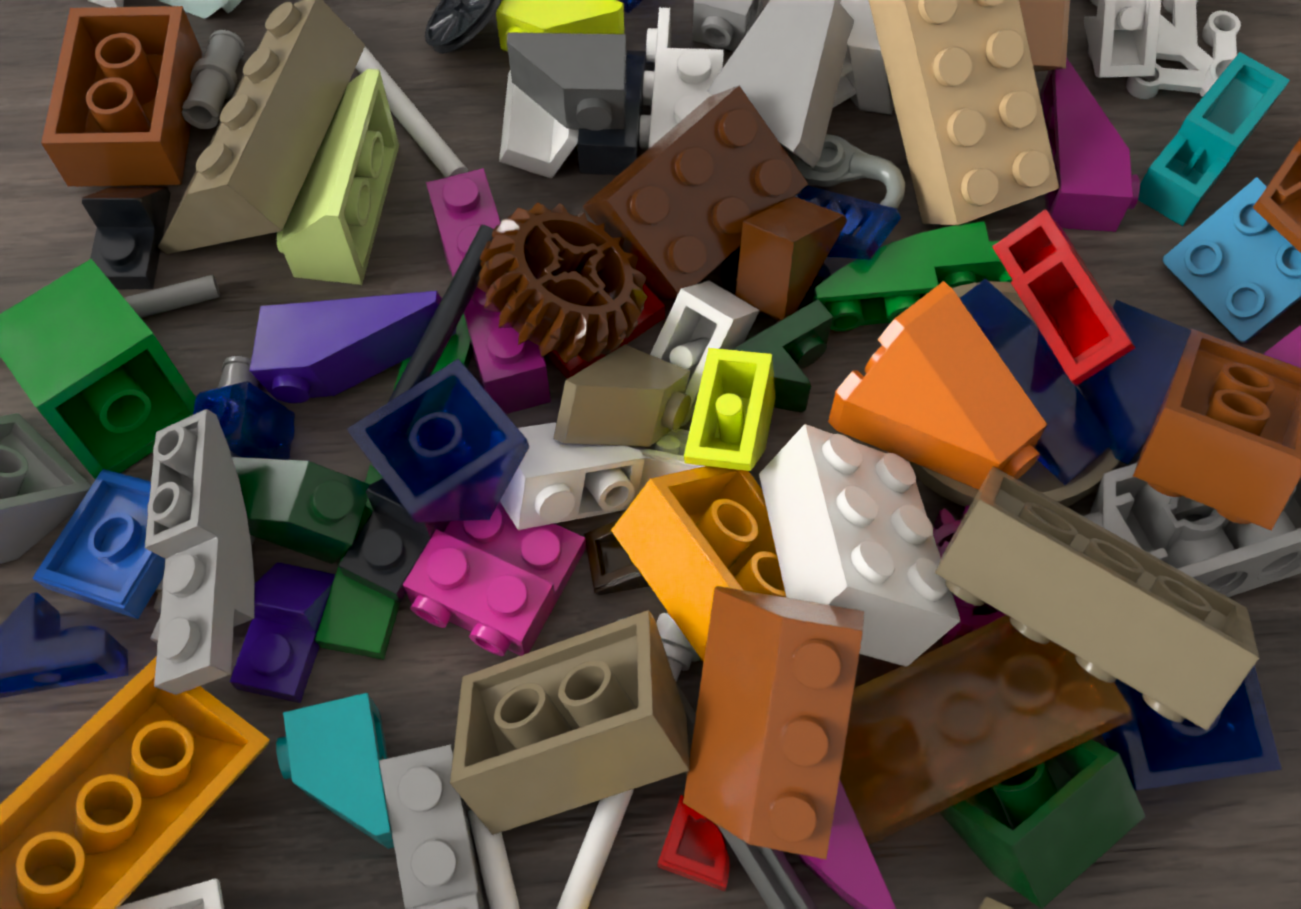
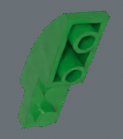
[812,221,1013,332]

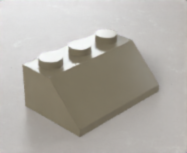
[450,610,690,835]

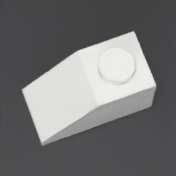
[650,281,760,427]

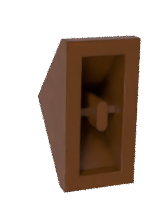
[735,196,848,322]

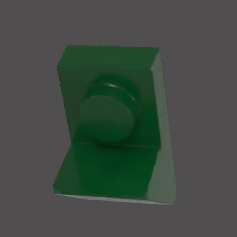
[731,300,833,412]

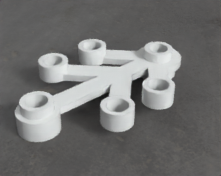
[1087,0,1241,99]

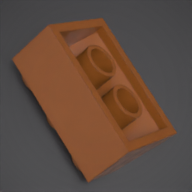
[683,586,864,859]

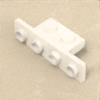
[639,7,723,150]

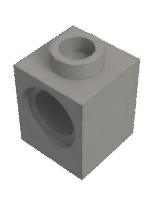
[692,0,763,52]

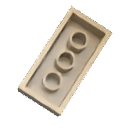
[868,0,1059,225]

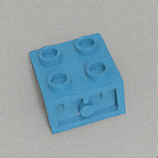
[1163,177,1301,343]

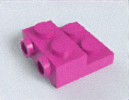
[403,486,586,656]

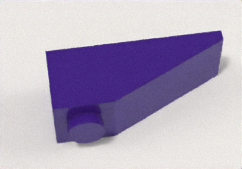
[249,291,457,403]

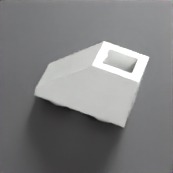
[488,422,645,530]

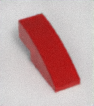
[992,209,1136,386]

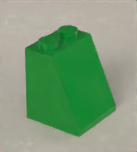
[0,259,204,480]

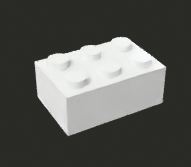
[759,424,961,667]

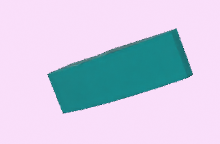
[1138,52,1290,227]

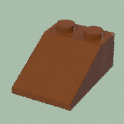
[1133,329,1301,531]

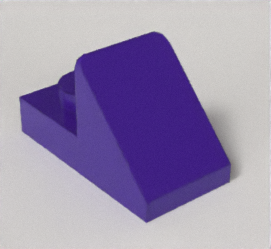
[229,562,336,703]

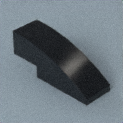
[577,50,646,175]

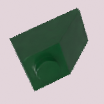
[232,457,371,564]

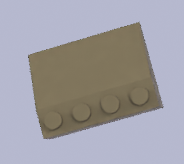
[158,0,365,254]

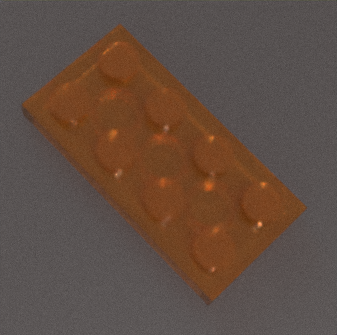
[839,615,1132,845]

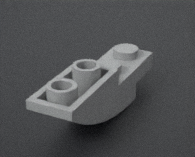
[145,409,254,695]
[379,745,485,909]

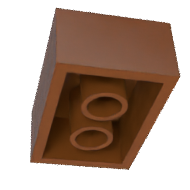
[41,6,202,187]

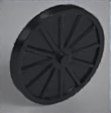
[425,0,502,54]

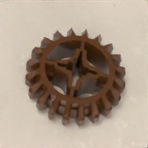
[477,202,648,363]

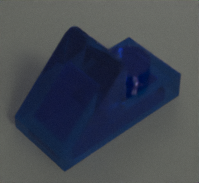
[0,592,128,698]

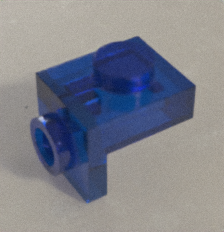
[193,381,295,460]

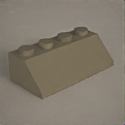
[935,466,1260,730]

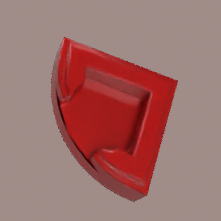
[658,795,730,892]

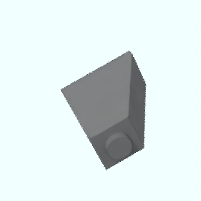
[707,0,854,168]

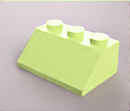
[277,69,399,285]

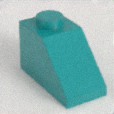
[276,693,394,849]

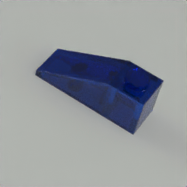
[960,278,1113,486]

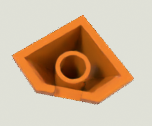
[828,281,1047,490]

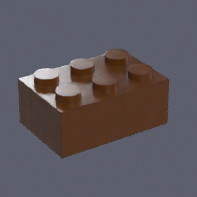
[582,86,808,300]

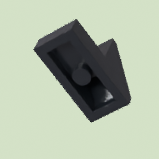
[82,187,171,289]
[338,463,466,603]

